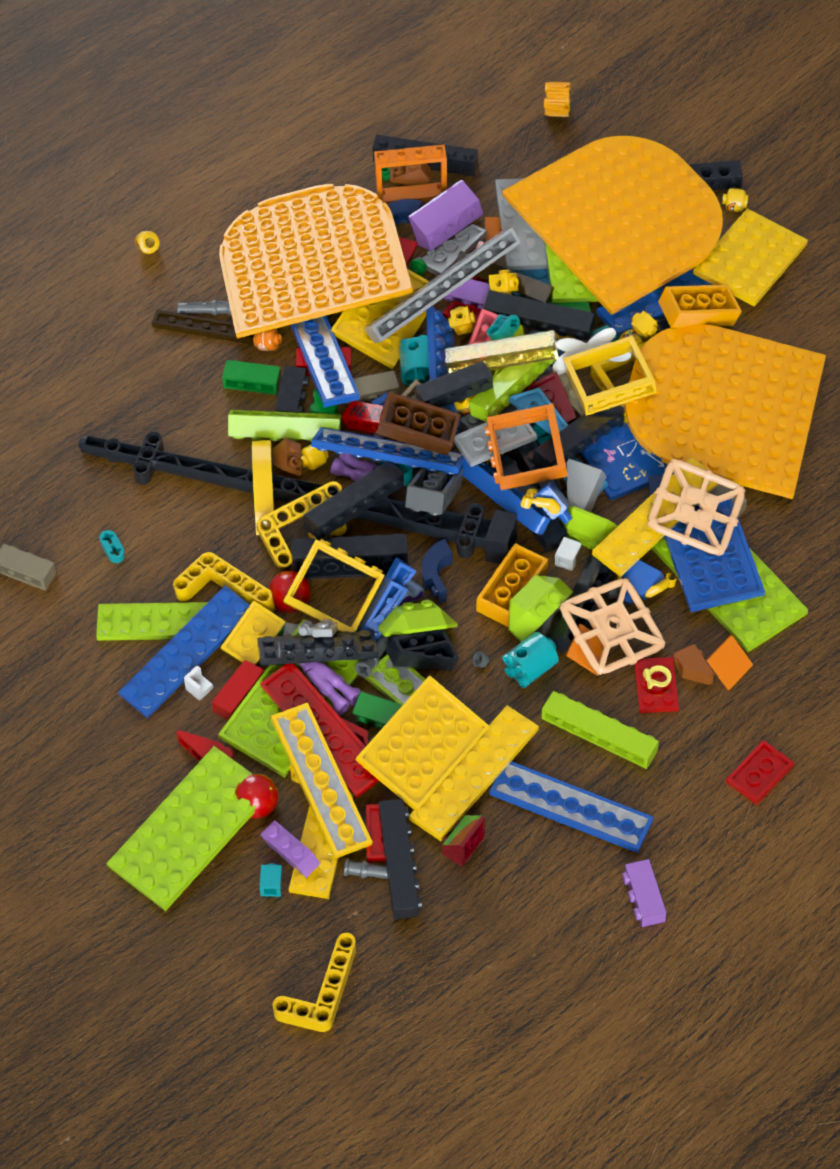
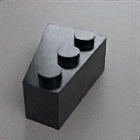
[386,629,459,671]

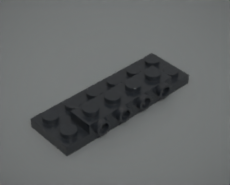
[257,630,378,665]

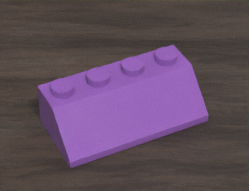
[408,180,483,251]

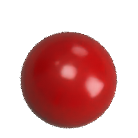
[268,571,311,613]
[236,774,279,819]

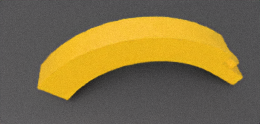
[252,440,274,535]

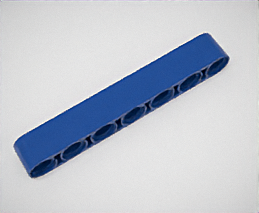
[462,460,551,535]

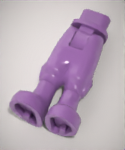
[330,453,379,481]
[299,662,362,717]

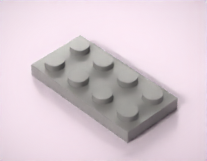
[454,409,537,467]

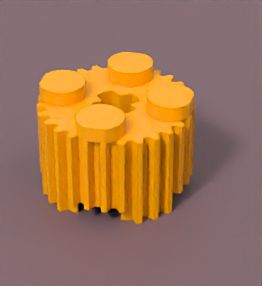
[544,82,571,117]

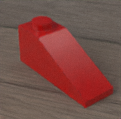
[176,730,235,762]

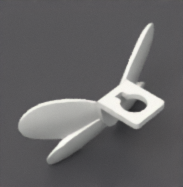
[552,328,632,375]

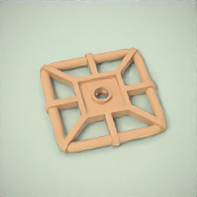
[647,459,745,556]
[560,578,665,675]

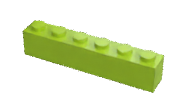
[469,339,556,422]
[228,410,341,442]
[542,691,659,769]

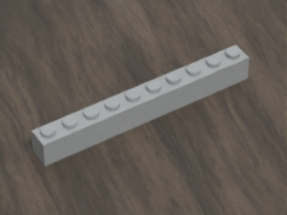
[364,227,521,343]

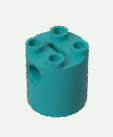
[399,335,430,386]
[502,632,559,688]

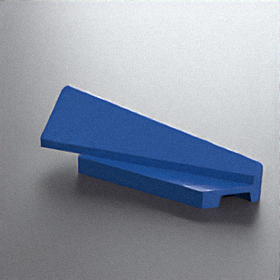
[356,557,416,640]

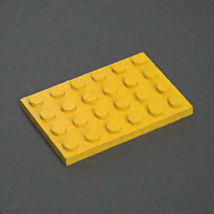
[693,208,808,307]
[331,269,433,370]
[355,675,490,811]

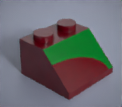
[441,815,485,867]

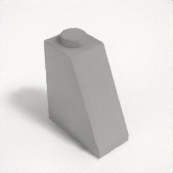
[567,459,607,513]

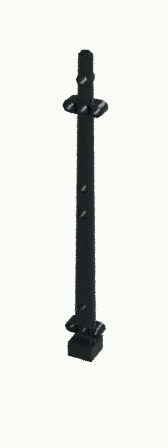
[78,432,518,564]

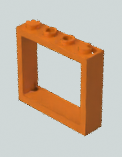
[374,145,447,204]
[485,403,568,490]

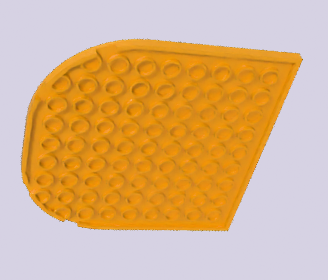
[502,136,723,315]
[219,184,413,338]
[624,324,826,499]

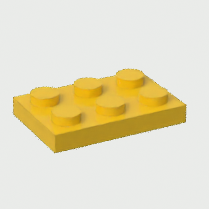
[220,601,286,665]

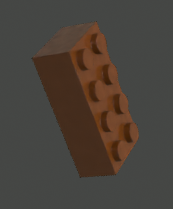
[376,392,460,456]

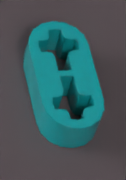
[99,530,125,563]

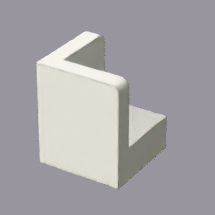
[555,537,581,571]
[184,666,213,701]

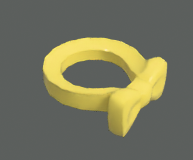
[643,665,672,689]

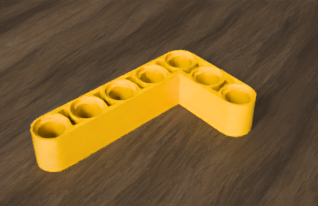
[256,481,342,569]
[173,552,275,612]
[273,933,356,1032]

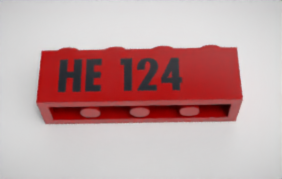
[341,401,383,434]

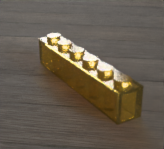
[445,330,558,374]

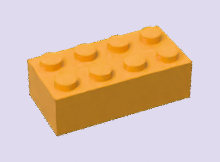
[658,285,741,328]
[476,543,548,627]

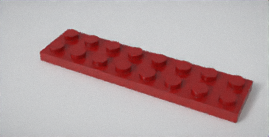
[260,663,379,799]

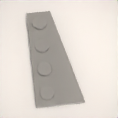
[416,224,487,276]

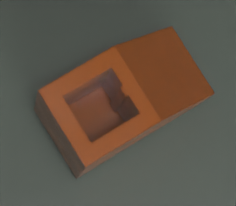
[390,163,431,186]
[273,438,301,476]
[673,644,715,685]

